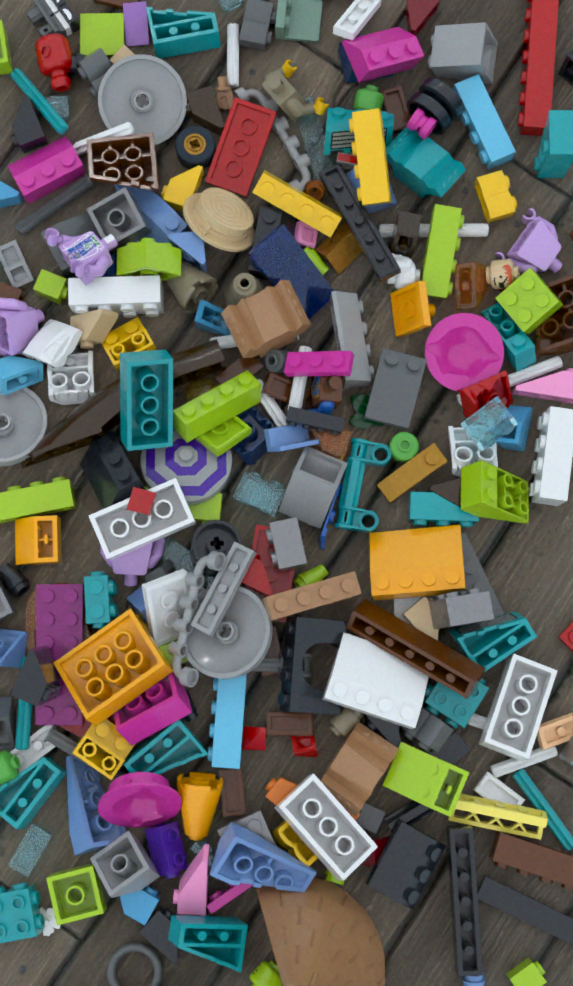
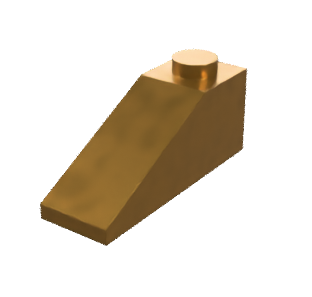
[377,443,448,503]

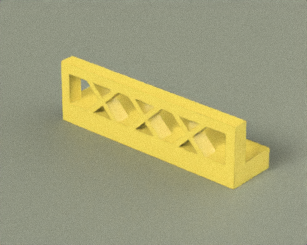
[448,793,548,840]

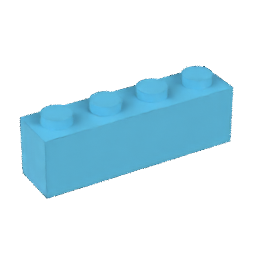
[453,74,516,170]
[208,674,247,769]

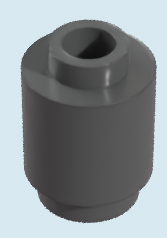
[265,349,291,372]

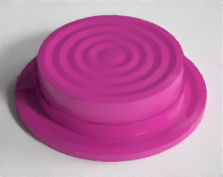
[425,313,504,392]
[98,772,182,828]

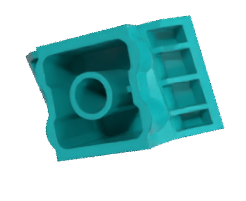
[386,127,466,198]

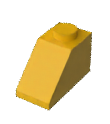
[161,165,204,212]

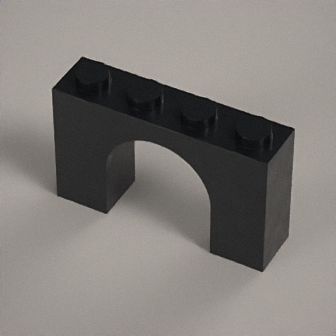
[278,617,347,715]
[365,714,471,765]

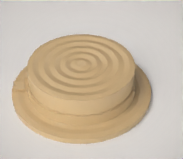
[183,188,255,252]

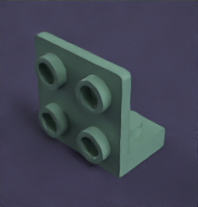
[275,0,322,43]

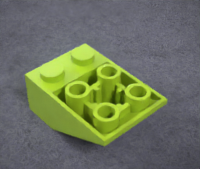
[461,460,529,524]
[382,742,470,817]

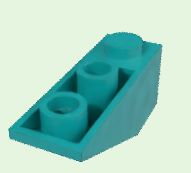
[481,302,536,372]
[408,492,479,527]

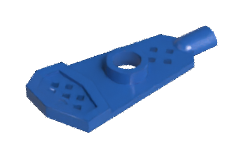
[317,483,342,551]

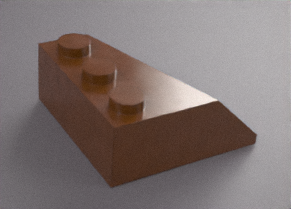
[86,133,160,191]
[535,274,573,356]

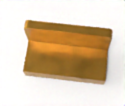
[315,221,363,274]

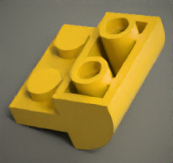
[101,317,157,371]
[72,719,136,780]

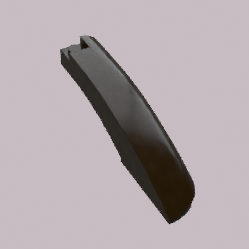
[21,339,226,468]

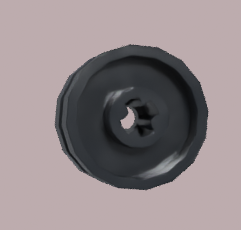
[406,77,464,135]
[189,520,242,577]

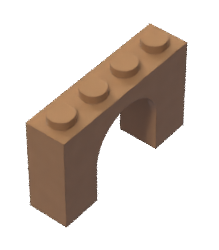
[261,571,362,622]

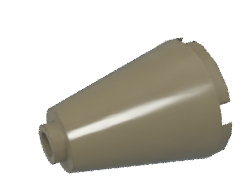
[165,258,218,314]
[224,273,266,307]

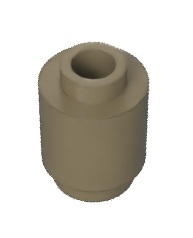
[329,707,363,738]

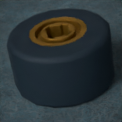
[175,126,216,169]

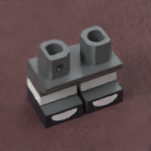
[26,0,80,37]

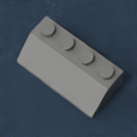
[330,291,375,389]

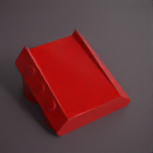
[457,371,513,425]

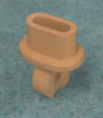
[214,76,234,110]

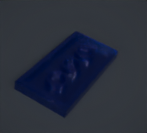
[248,224,334,319]

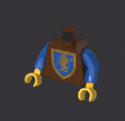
[309,376,343,415]

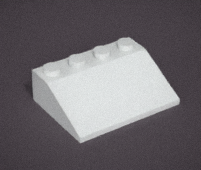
[322,633,429,729]

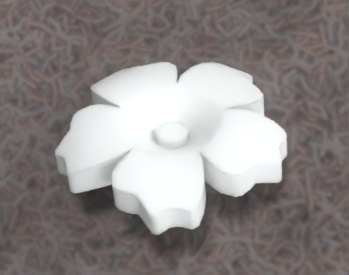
[40,907,61,936]

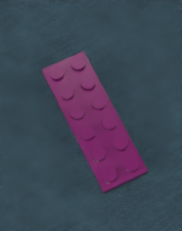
[35,584,84,725]

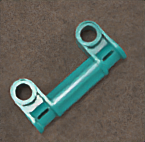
[334,438,391,533]

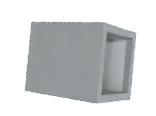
[428,22,498,84]
[279,446,348,529]

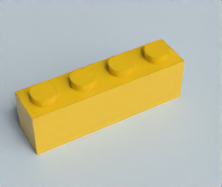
[349,108,391,206]
[252,170,342,238]

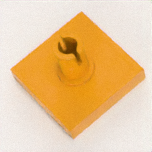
[390,281,436,337]

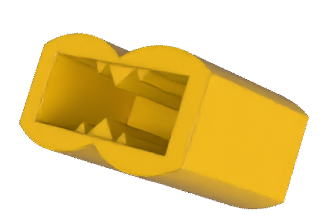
[474,170,517,223]
[272,820,318,866]

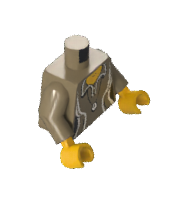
[262,60,329,122]

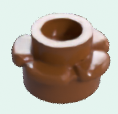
[304,180,326,200]

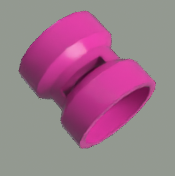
[406,108,437,140]

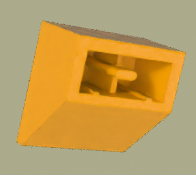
[15,515,62,565]

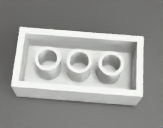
[68,275,164,318]
[528,406,573,506]
[89,478,196,561]
[479,654,557,761]
[274,773,378,881]

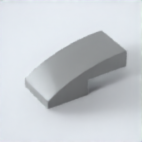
[0,240,34,288]

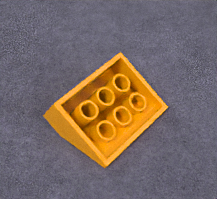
[369,525,466,601]
[54,608,173,726]

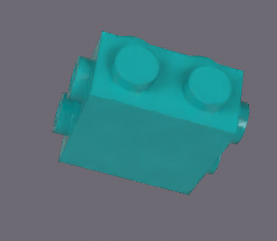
[84,571,119,629]
[423,678,489,729]
[0,882,45,943]

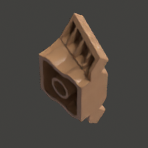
[221,280,311,358]
[320,722,399,816]

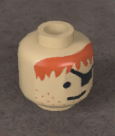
[486,259,520,289]

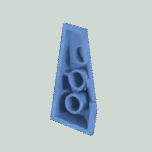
[114,184,189,243]
[66,756,126,856]
[210,822,317,892]

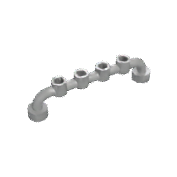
[233,87,311,192]
[168,551,226,687]

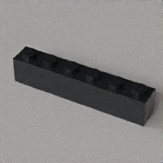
[446,825,483,976]

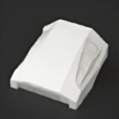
[22,319,83,368]
[47,350,95,405]
[448,424,498,477]

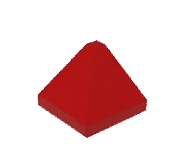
[127,487,156,516]
[242,726,266,750]
[291,733,318,757]

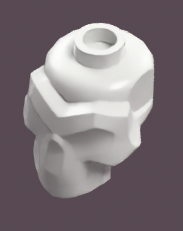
[387,253,420,290]

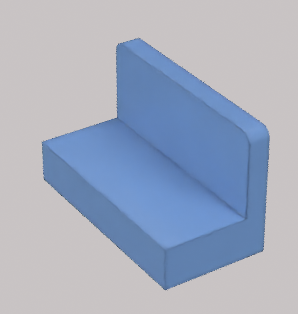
[264,425,319,452]

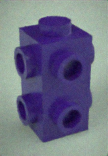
[145,821,188,879]

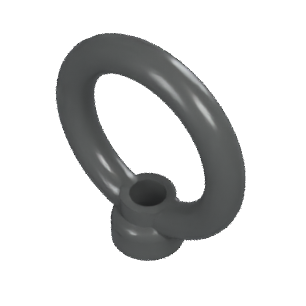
[107,942,163,986]

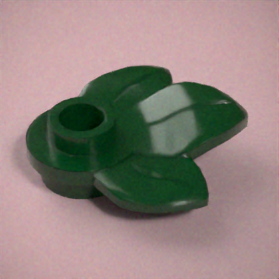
[348,389,385,429]

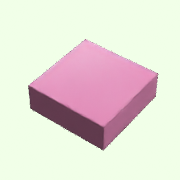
[293,221,318,249]

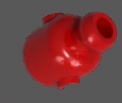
[35,33,72,92]

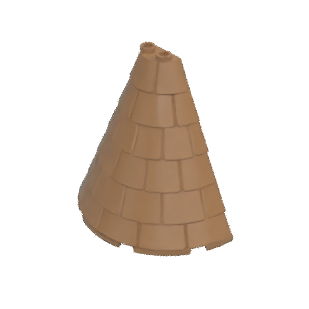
[256,876,385,986]

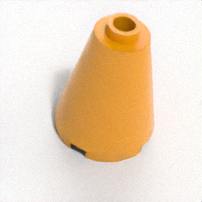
[176,772,224,841]

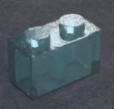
[461,396,518,451]
[233,471,286,518]

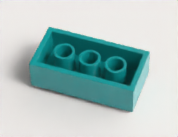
[120,349,173,451]

